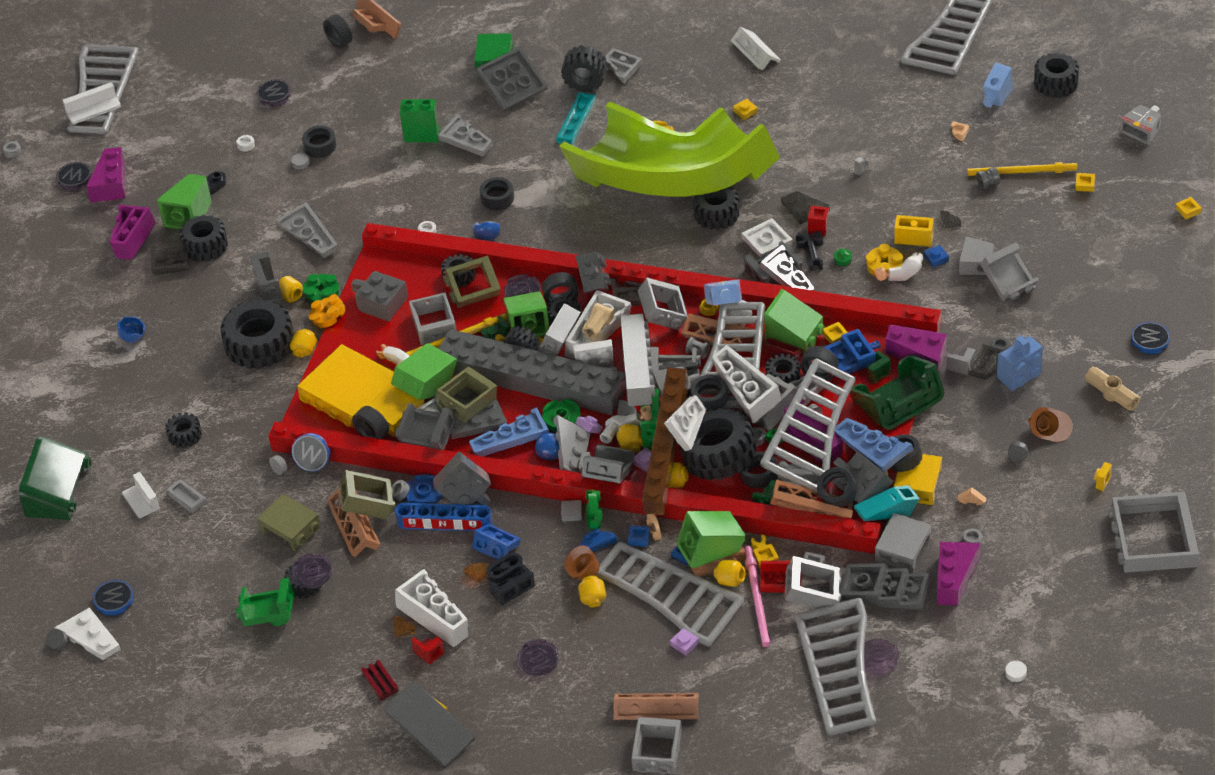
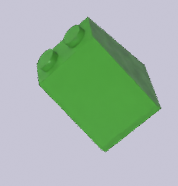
[157,174,212,229]
[764,289,825,354]
[504,291,549,337]
[391,343,457,400]
[676,511,745,568]

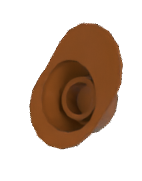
[1028,407,1073,442]
[564,545,600,582]

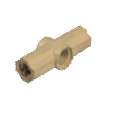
[1085,366,1140,411]

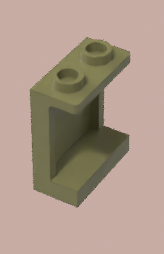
[257,494,321,551]

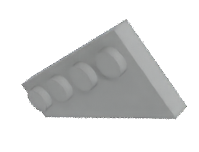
[276,202,339,258]

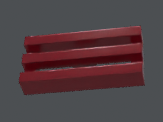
[761,338,803,359]
[361,659,399,700]

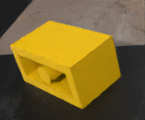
[894,215,934,247]

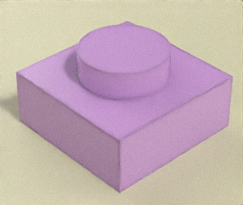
[575,416,603,434]
[633,447,651,473]
[670,628,699,656]

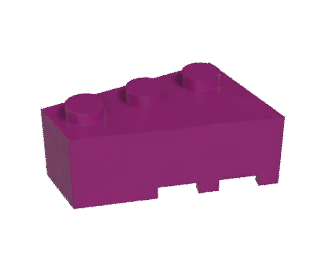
[86,147,126,203]
[110,205,156,260]
[886,325,947,373]
[784,398,843,463]
[937,541,981,605]

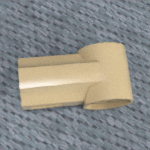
[582,303,615,339]

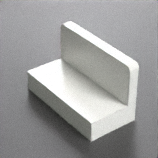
[122,472,160,518]

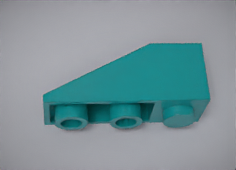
[854,485,919,521]

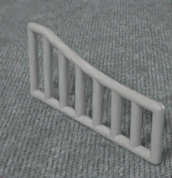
[900,0,993,75]
[67,45,138,134]
[698,302,765,408]
[760,359,855,493]
[596,542,744,647]
[795,598,876,736]

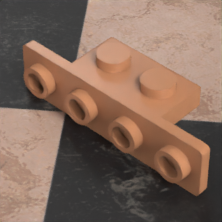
[352,0,401,38]

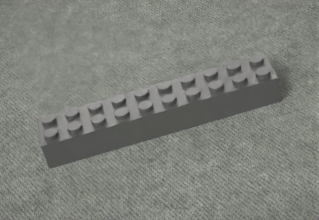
[439,329,627,416]

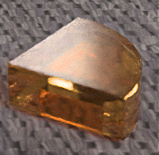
[464,563,489,583]
[393,617,416,637]

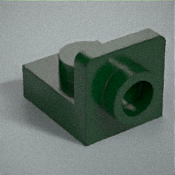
[480,316,510,340]
[868,351,891,384]
[752,479,779,506]

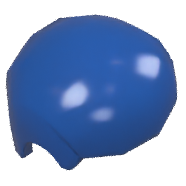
[472,221,500,241]
[117,316,146,343]
[535,432,560,461]

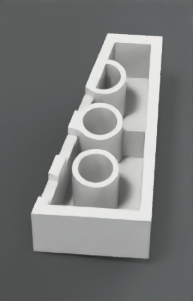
[565,290,631,359]
[712,345,782,423]
[395,569,468,647]

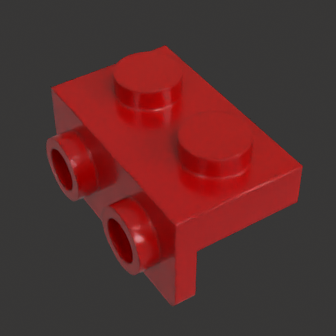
[760,560,802,593]

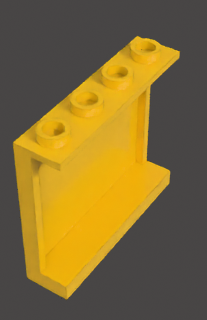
[297,344,394,429]

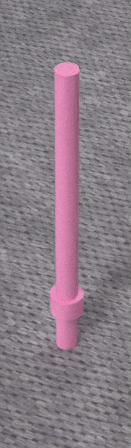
[744,546,770,647]

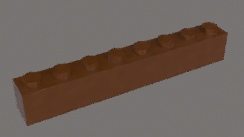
[642,367,689,515]

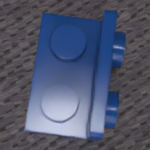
[472,524,521,560]

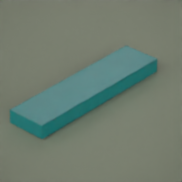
[556,92,596,145]

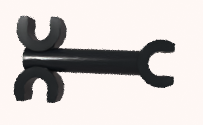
[796,231,823,271]

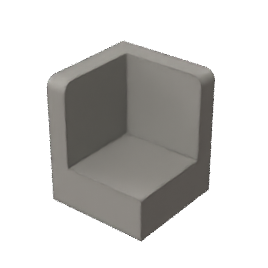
[946,347,975,375]

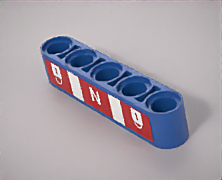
[395,503,493,531]

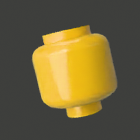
[279,276,303,303]
[290,329,317,358]
[616,423,643,453]
[669,462,689,489]
[714,560,746,587]
[578,576,606,608]

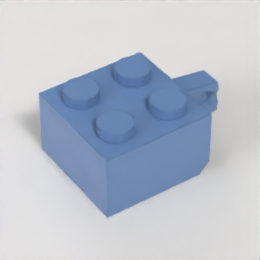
[997,335,1043,391]

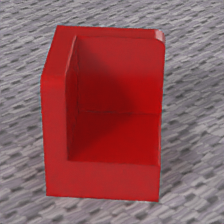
[808,206,829,236]
[411,636,444,665]

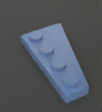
[469,407,549,456]
[835,418,913,472]

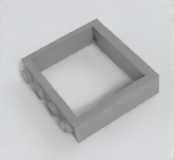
[1108,492,1199,573]

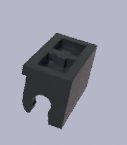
[489,564,535,605]

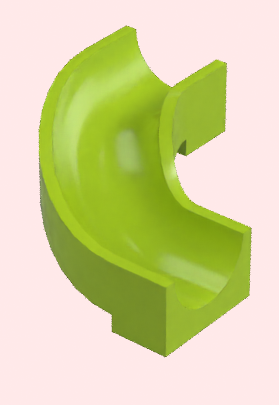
[559,102,780,196]

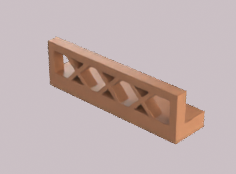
[681,314,755,353]
[770,480,854,519]
[327,487,381,557]
[613,693,699,720]

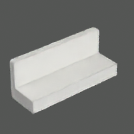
[731,27,781,70]
[63,82,121,124]

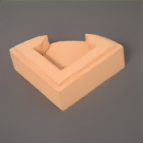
[951,121,969,141]
[957,487,986,505]
[647,514,661,541]

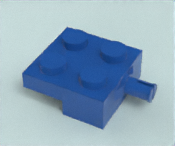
[824,329,881,374]

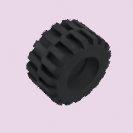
[561,45,607,92]
[1034,52,1079,98]
[693,186,739,230]
[180,215,228,262]

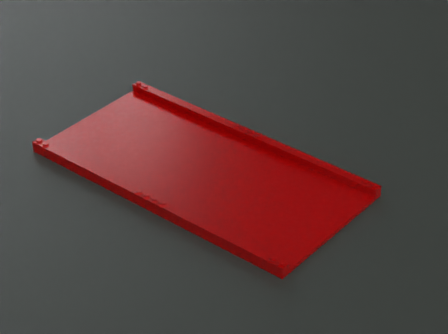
[268,223,941,554]

